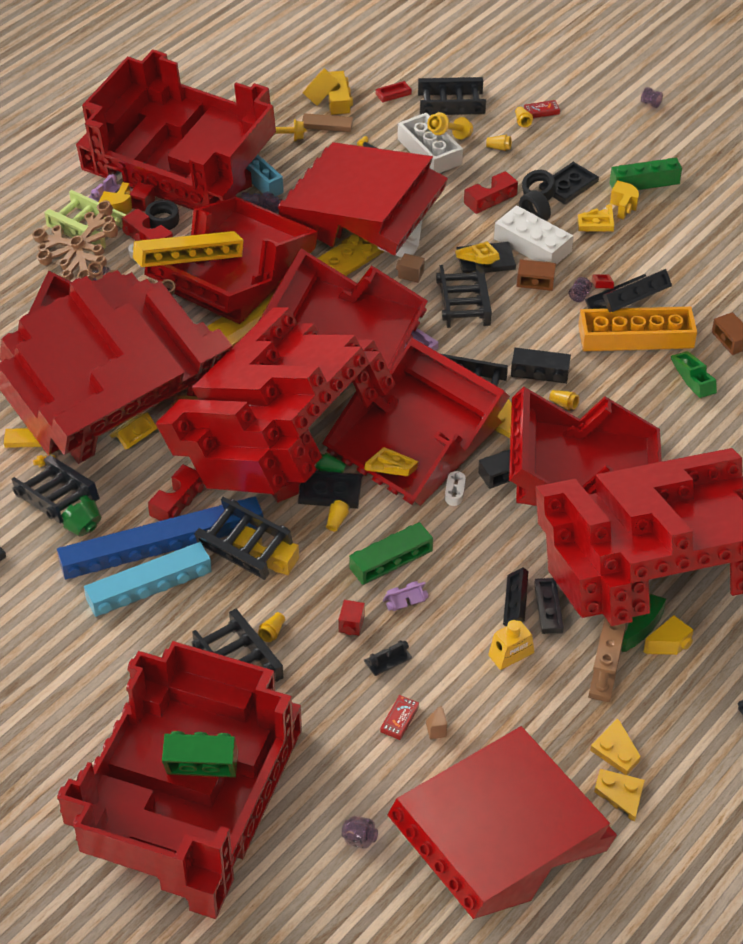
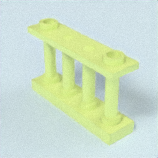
[44,190,126,249]

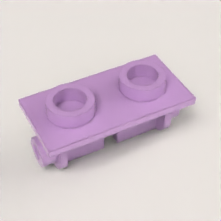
[88,174,121,202]
[383,581,428,611]

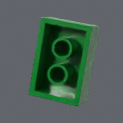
[162,731,238,777]

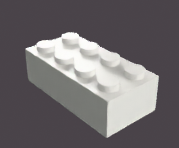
[398,113,463,173]
[494,205,573,265]

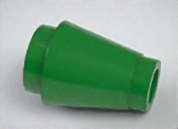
[315,453,346,473]

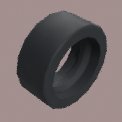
[522,169,556,200]
[519,190,551,221]
[145,200,180,230]

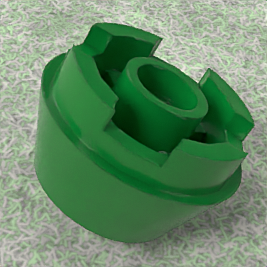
[62,496,102,537]

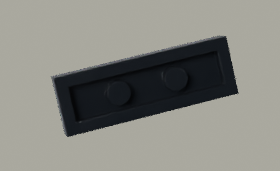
[503,567,529,626]
[534,578,564,634]

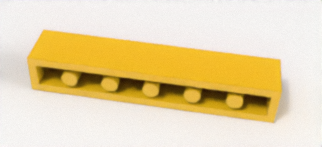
[133,231,243,267]

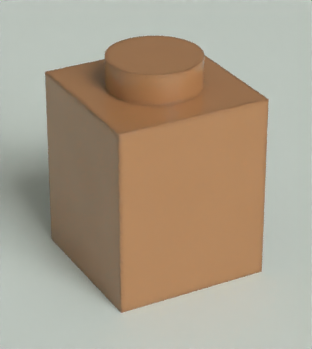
[396,253,425,283]

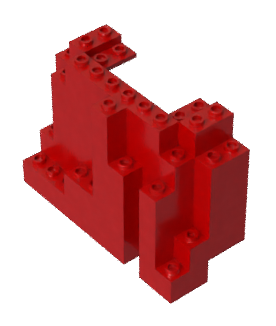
[76,49,276,210]
[0,270,232,464]
[155,307,395,494]
[536,448,743,626]
[57,641,302,919]

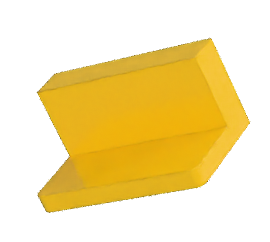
[302,68,338,106]
[109,412,158,450]

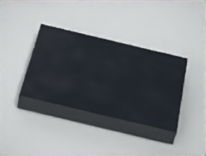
[539,161,599,204]
[456,242,516,273]
[298,471,362,509]

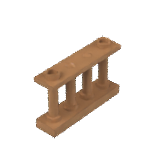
[588,618,626,702]

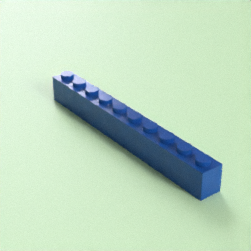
[57,496,263,580]

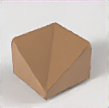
[426,706,447,740]

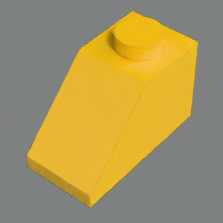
[643,615,693,655]

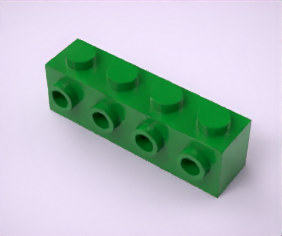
[609,157,682,190]
[349,522,433,585]

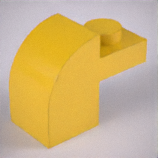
[610,180,639,220]
[99,182,132,214]

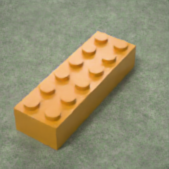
[578,306,697,351]

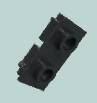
[364,640,412,676]

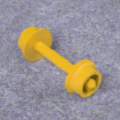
[427,112,473,140]
[275,119,307,142]

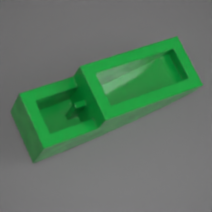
[671,351,717,398]
[621,594,666,652]

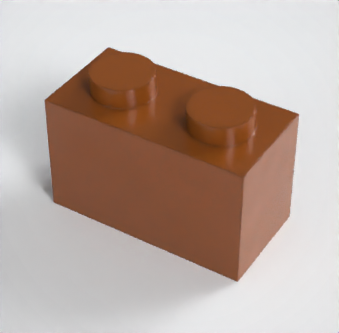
[517,259,556,291]
[712,312,743,355]

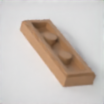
[302,113,353,132]

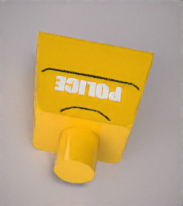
[488,620,534,670]

